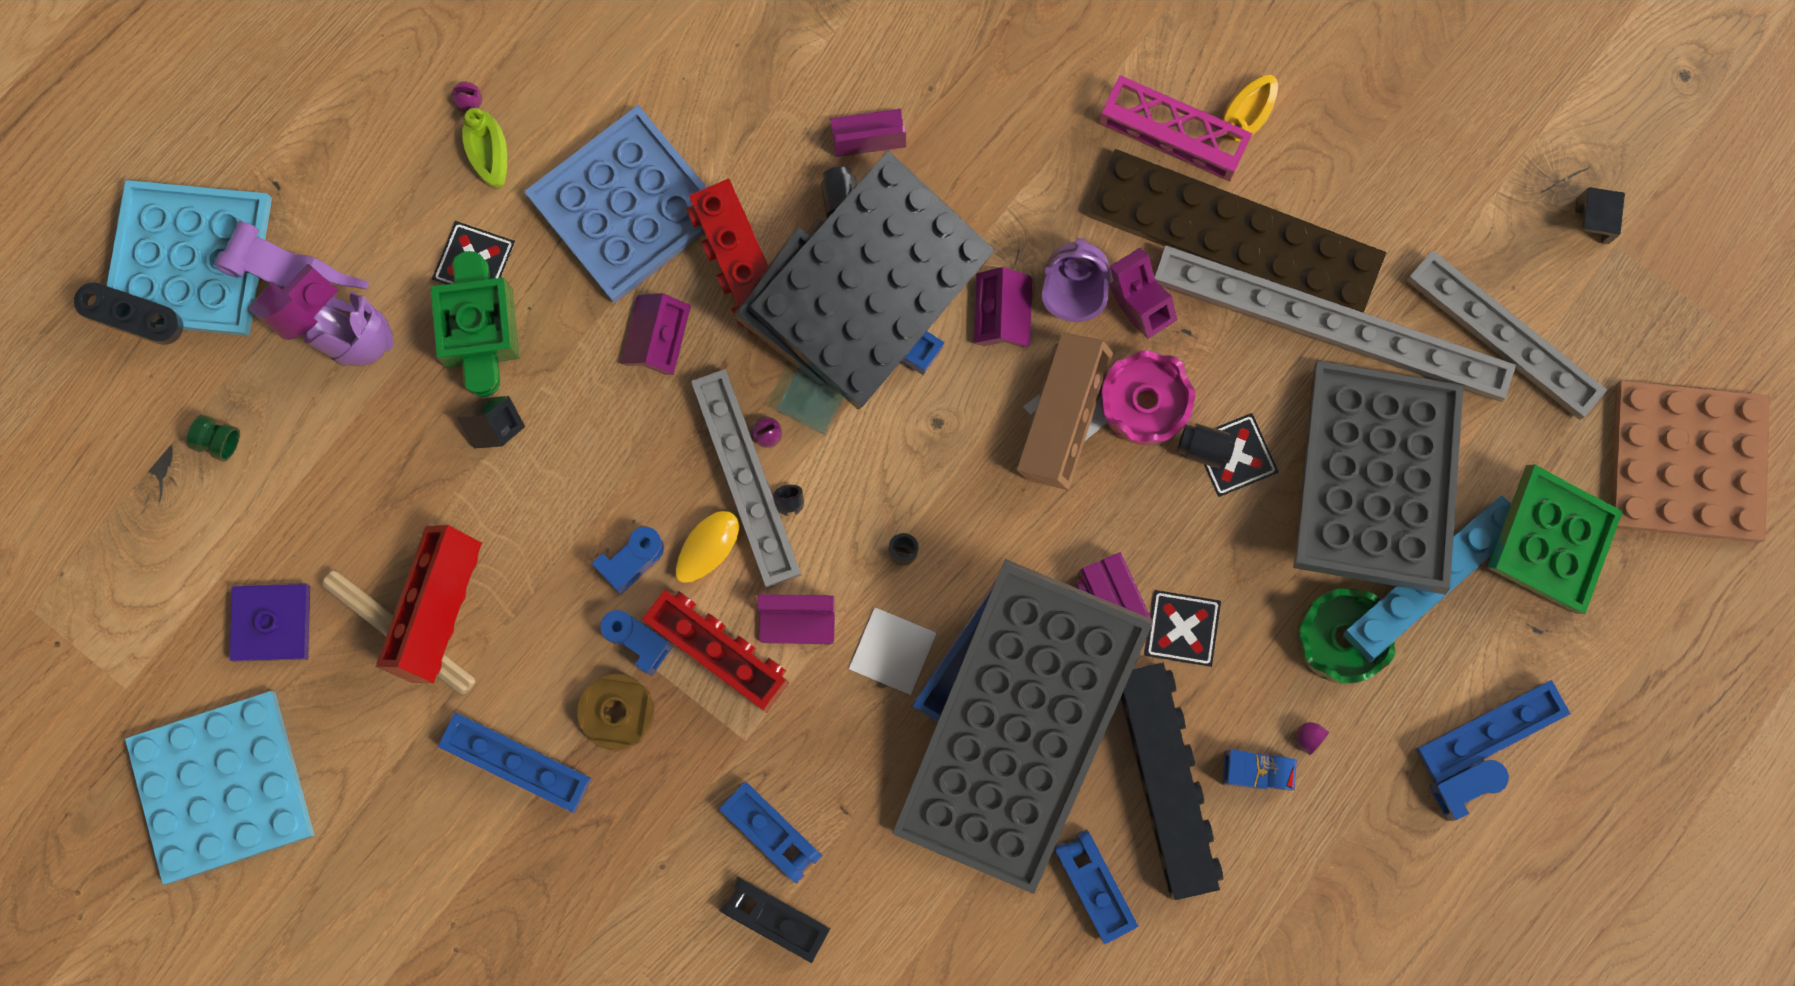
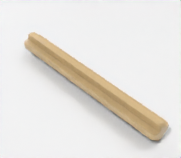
[322,571,475,695]

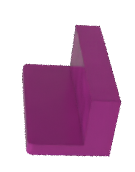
[830,109,906,157]
[974,267,1032,347]
[620,293,691,375]
[758,594,835,645]

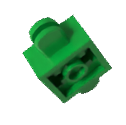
[430,251,520,397]

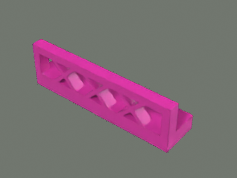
[1099,75,1253,182]

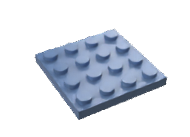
[524,105,707,304]

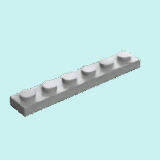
[1406,250,1607,420]
[691,369,802,588]

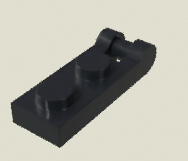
[719,876,831,963]

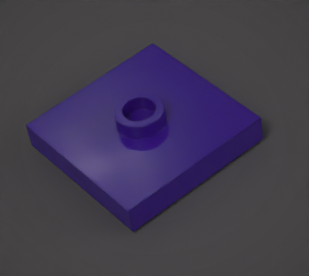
[230,584,310,662]

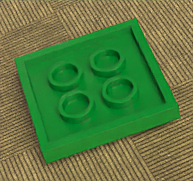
[1487,464,1623,614]

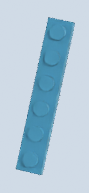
[1343,495,1511,663]

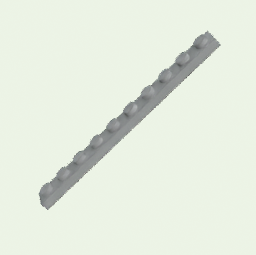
[1154,246,1516,402]

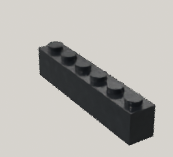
[1121,662,1223,900]

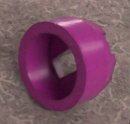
[451,81,482,113]
[752,417,782,448]
[1296,722,1329,755]

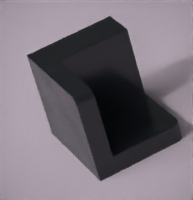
[1575,187,1625,244]
[457,396,525,449]

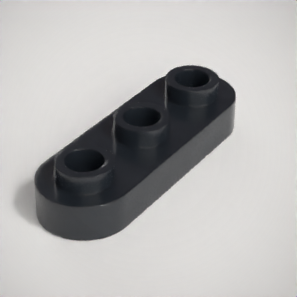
[74,283,183,345]

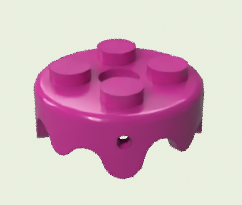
[1100,350,1195,445]

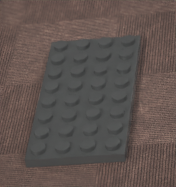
[892,559,1153,894]

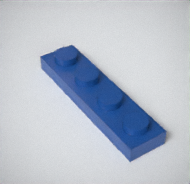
[1415,680,1571,783]
[438,713,592,813]

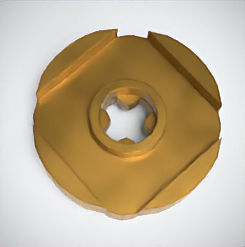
[577,674,655,750]

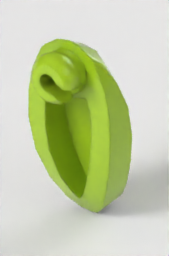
[462,108,507,189]

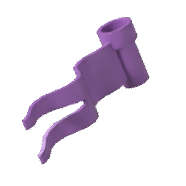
[213,221,369,313]

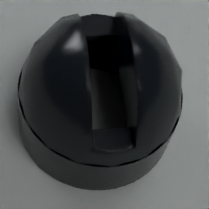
[773,485,804,516]
[888,533,919,566]

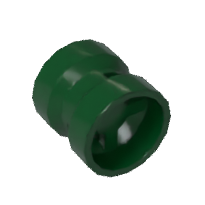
[186,415,240,462]

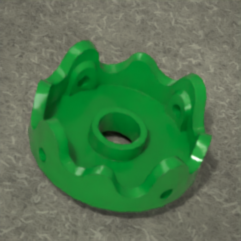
[1297,589,1396,684]

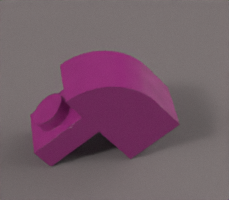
[1109,248,1178,339]
[247,264,339,340]

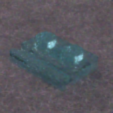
[777,368,844,435]

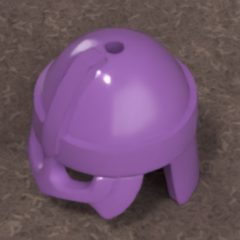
[1042,238,1110,322]
[304,292,393,366]

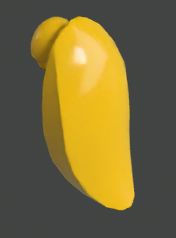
[1222,75,1278,141]
[676,511,739,583]

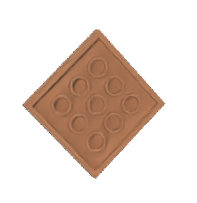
[1611,380,1770,543]

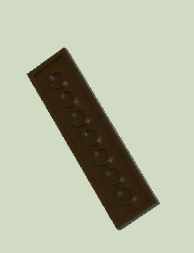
[1088,149,1387,313]

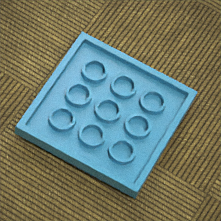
[107,180,272,337]
[125,691,315,885]

